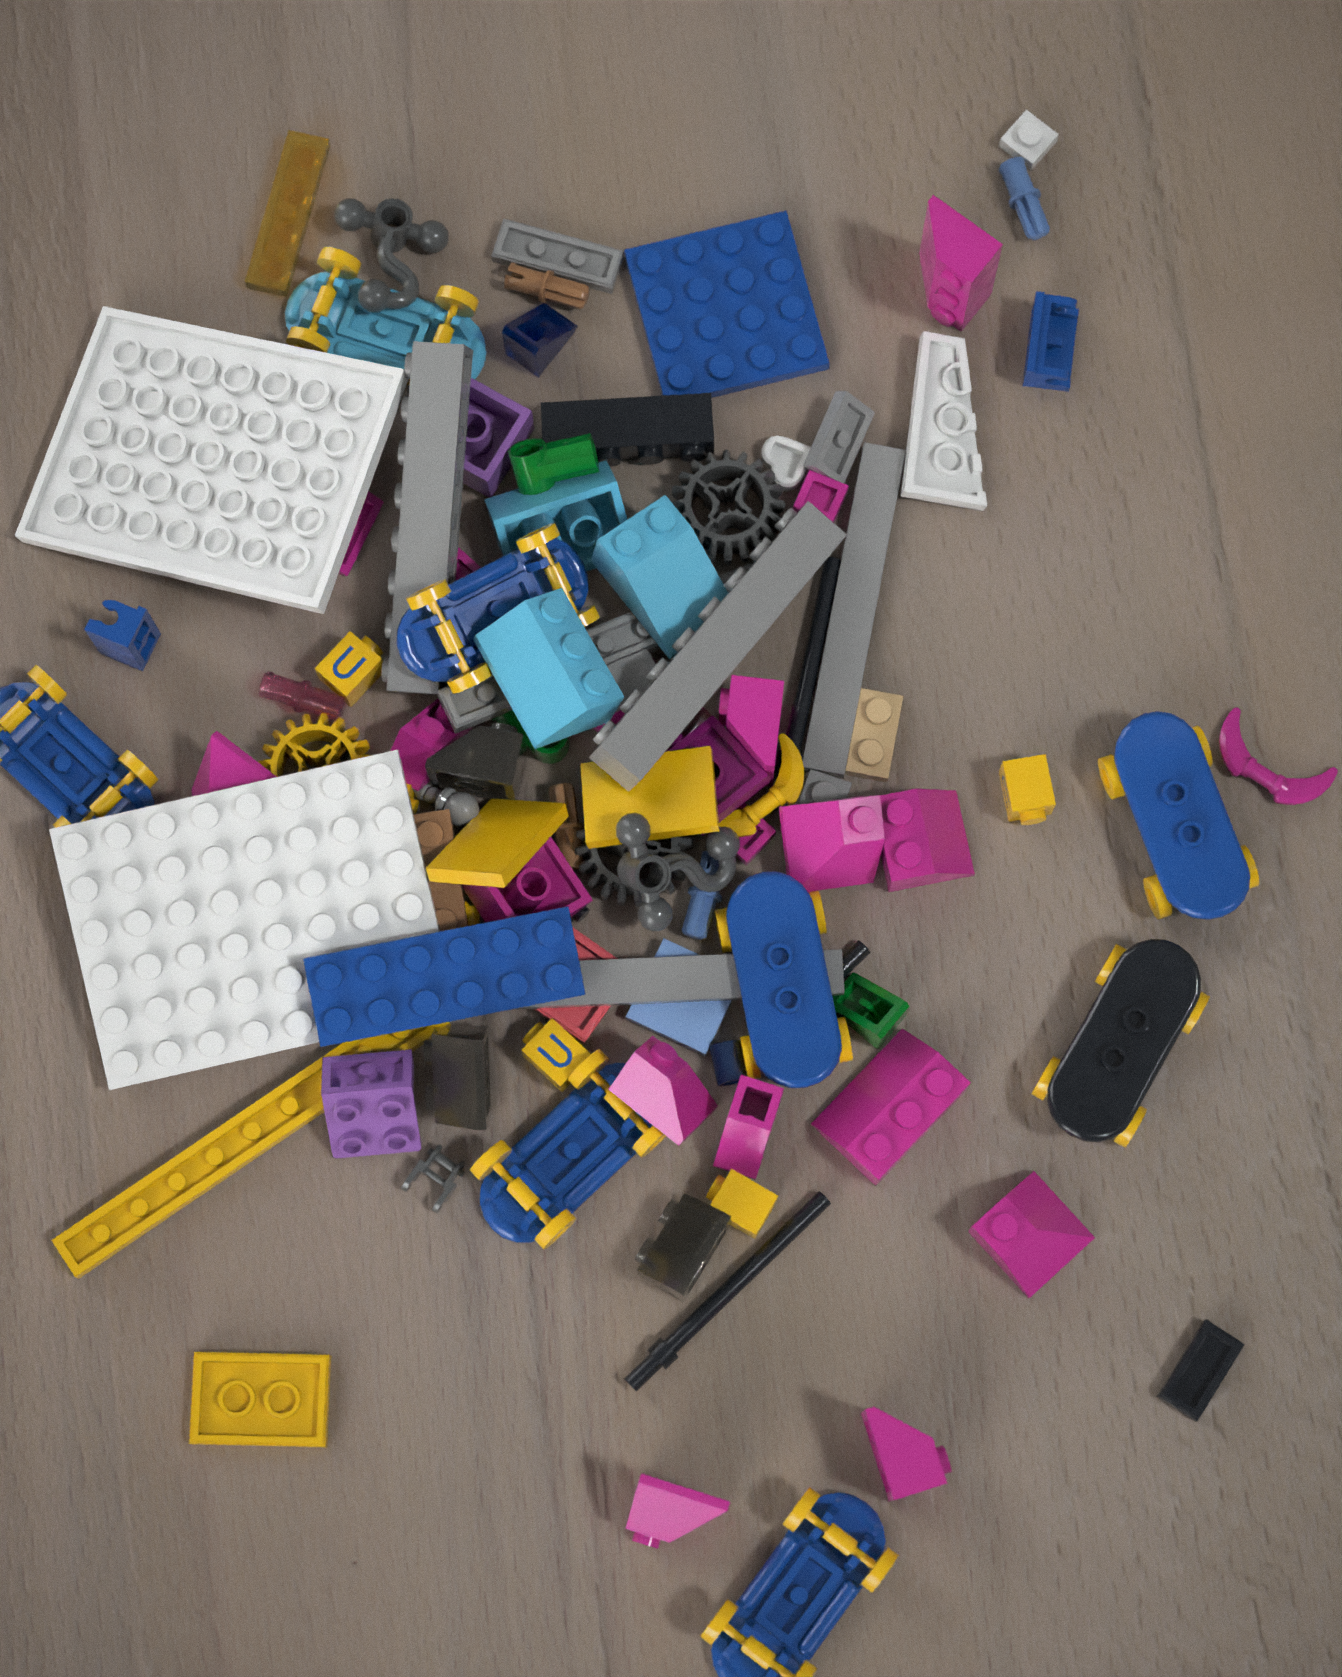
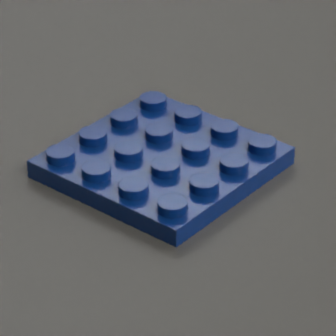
[624,211,830,398]

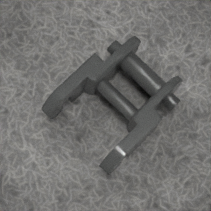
[401,1145,465,1213]

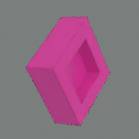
[793,470,849,523]

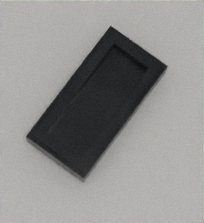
[1157,1319,1245,1422]

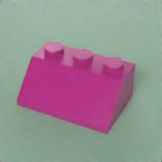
[919,195,1003,332]
[811,1028,971,1186]

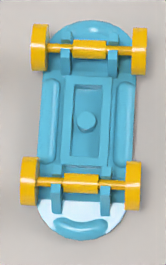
[285,247,487,386]

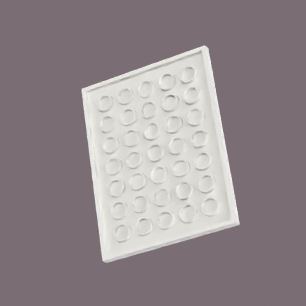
[15,306,409,614]
[49,750,440,1090]

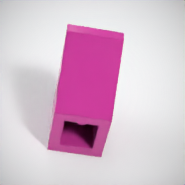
[390,699,472,791]
[713,1075,784,1180]

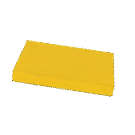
[580,746,720,849]
[426,799,569,888]
[189,1352,331,1447]

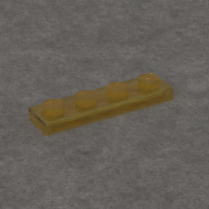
[245,130,330,297]

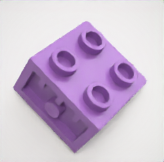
[321,1049,421,1158]

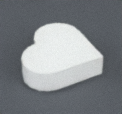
[761,436,811,492]

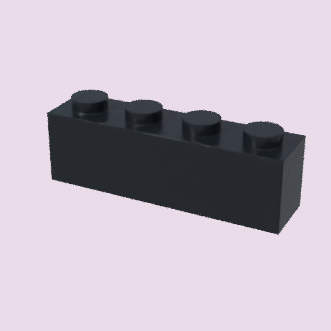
[540,393,714,467]

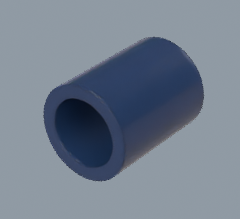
[710,1040,747,1086]

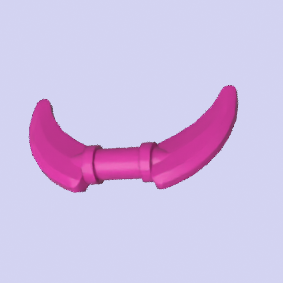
[1219,707,1338,805]

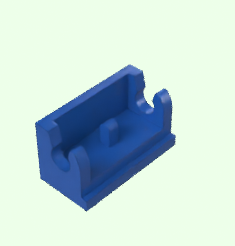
[1022,291,1079,392]
[84,600,161,672]

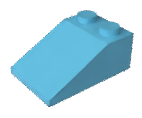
[591,495,728,659]

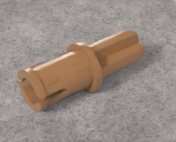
[504,263,589,309]
[549,783,584,871]

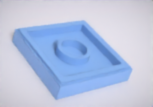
[626,938,732,1057]

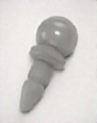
[413,784,479,827]

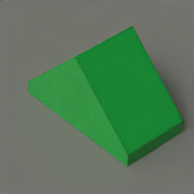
[833,972,910,1049]

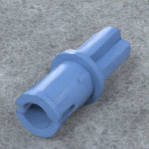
[998,157,1050,241]
[682,851,722,940]

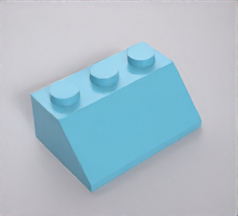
[484,460,628,571]
[473,588,624,749]

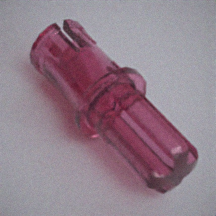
[259,671,347,720]

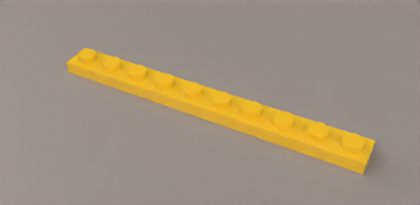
[51,1022,451,1279]

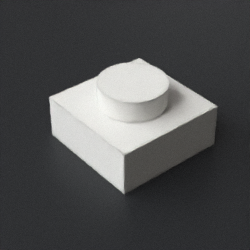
[999,110,1059,171]

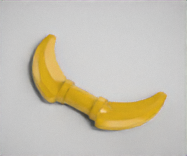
[719,733,804,837]

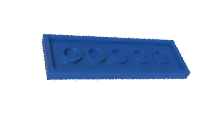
[303,906,586,1047]

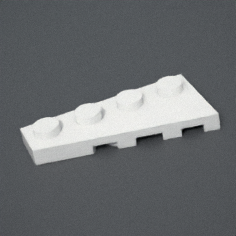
[901,331,987,511]

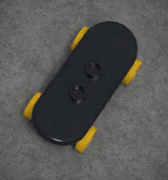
[1031,939,1210,1148]

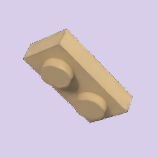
[845,688,903,783]

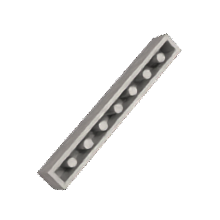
[382,341,473,695]
[589,501,847,792]

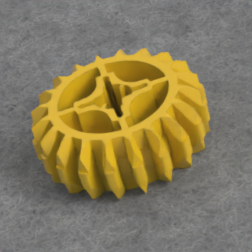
[258,713,371,777]

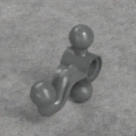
[334,198,449,313]
[616,813,740,932]

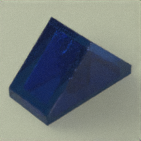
[502,303,578,377]

